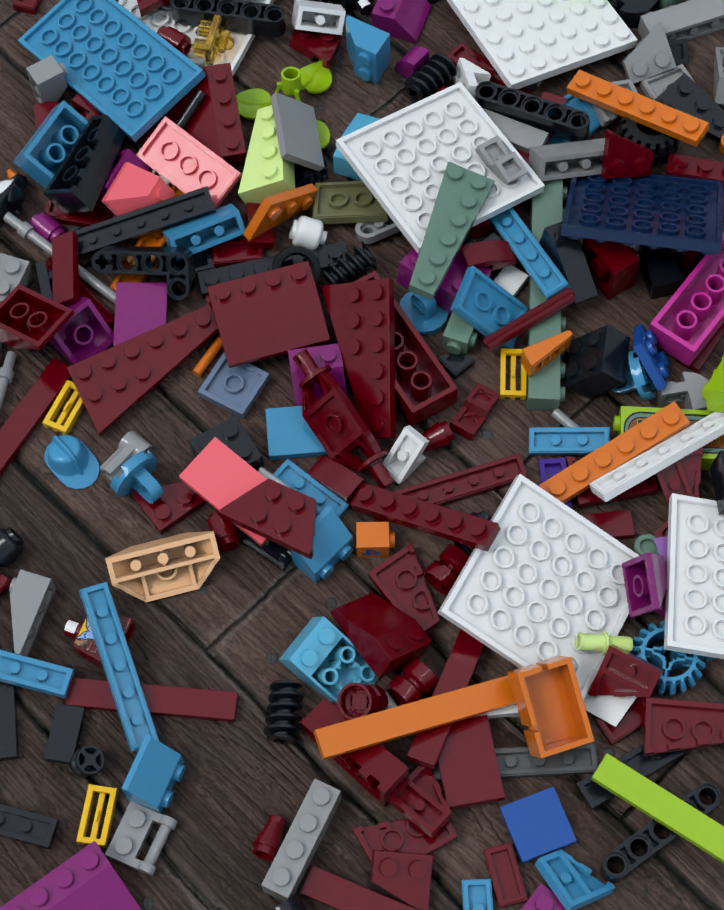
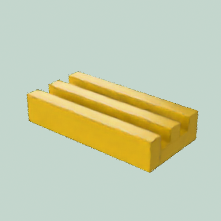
[500,348,527,400]
[42,380,84,435]
[76,784,119,848]

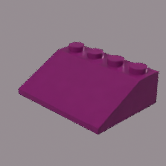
[0,841,141,910]

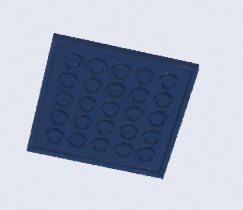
[561,173,723,255]

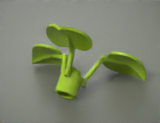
[236,60,332,149]

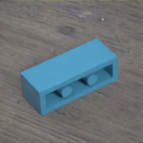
[162,203,245,261]

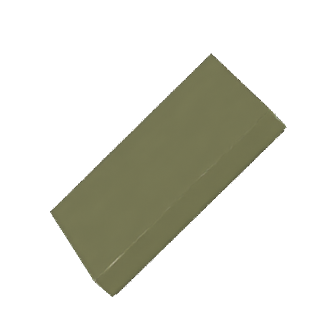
[312,181,388,224]

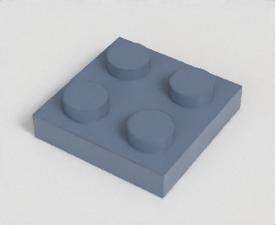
[198,352,270,419]

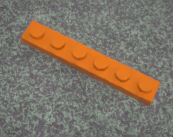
[566,70,709,147]
[538,401,690,503]

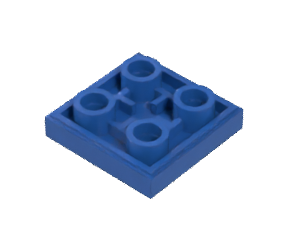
[633,324,670,391]
[499,786,577,864]

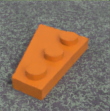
[243,183,318,241]

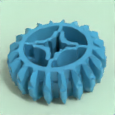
[630,620,706,697]

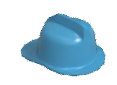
[44,435,100,489]

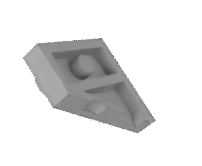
[622,22,676,84]

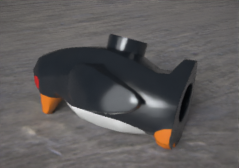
[0,169,28,228]

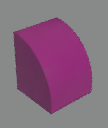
[395,46,429,79]

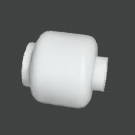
[289,216,327,250]

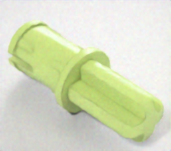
[576,632,633,655]

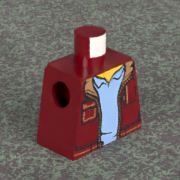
[64,616,136,670]

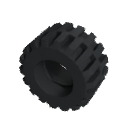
[618,98,680,166]

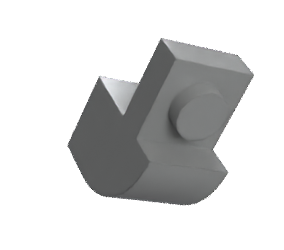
[656,372,709,410]

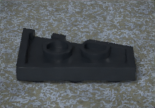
[655,73,724,142]

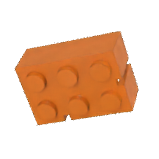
[507,656,594,759]

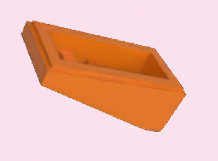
[521,330,572,377]

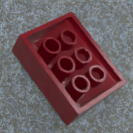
[165,63,247,167]
[207,261,330,368]

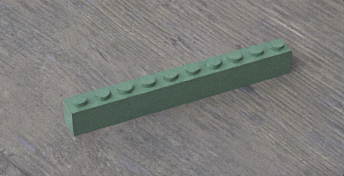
[526,179,567,411]

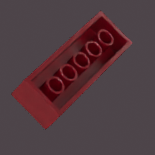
[354,271,458,427]

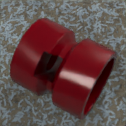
[423,544,469,596]
[386,658,439,706]
[338,682,388,720]

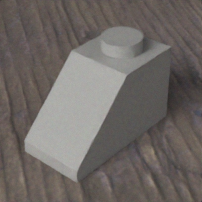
[26,55,68,103]

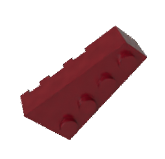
[300,698,409,807]

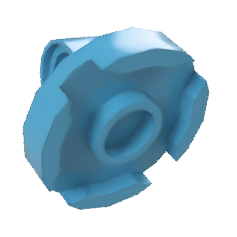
[399,291,449,336]
[611,350,656,401]
[110,451,164,504]

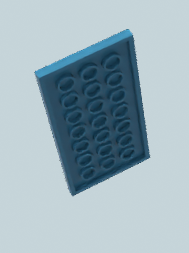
[18,0,206,142]

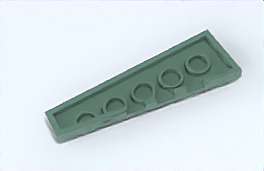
[408,162,495,300]

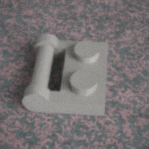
[105,801,178,876]

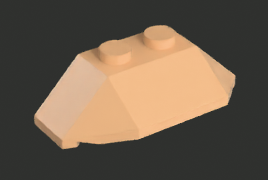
[105,531,220,602]

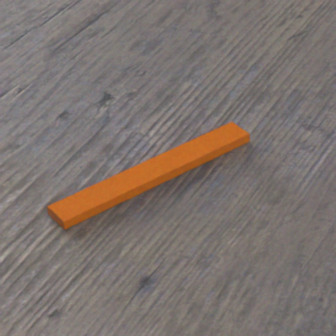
[313,675,516,760]

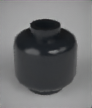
[0,527,24,567]

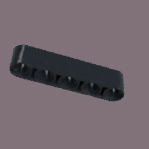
[170,0,286,37]
[475,81,590,142]
[599,783,721,883]

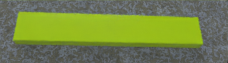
[591,753,724,864]

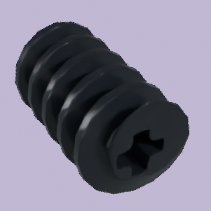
[405,53,457,103]
[321,241,378,285]
[264,680,305,744]

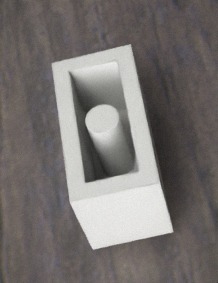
[291,0,346,35]

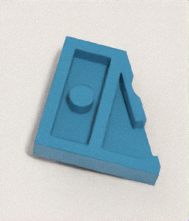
[535,849,615,910]

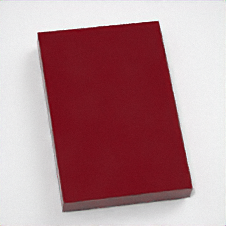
[438,715,505,810]

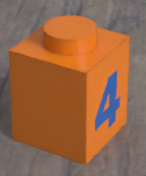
[356,522,395,558]

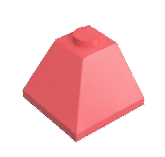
[102,162,175,216]

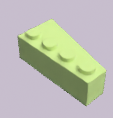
[238,105,295,204]

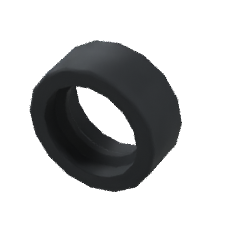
[272,245,321,285]

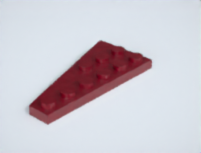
[321,278,395,439]
[67,304,219,437]

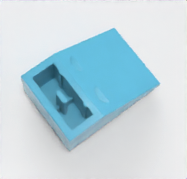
[278,616,378,704]

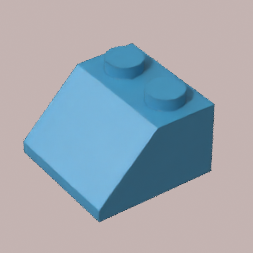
[346,15,390,84]
[291,505,353,584]
[121,735,186,814]

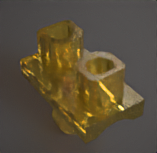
[193,15,235,65]

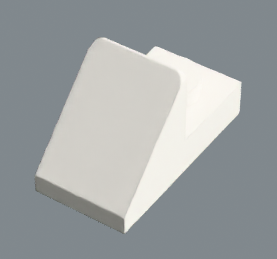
[453,58,491,99]
[383,425,430,484]

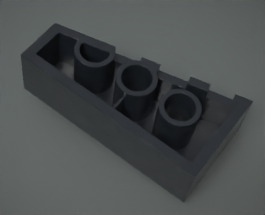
[43,115,126,213]

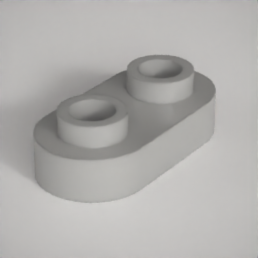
[355,215,400,244]

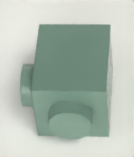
[442,312,479,355]

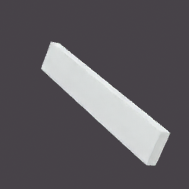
[589,412,724,502]

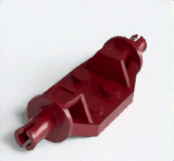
[293,349,395,489]

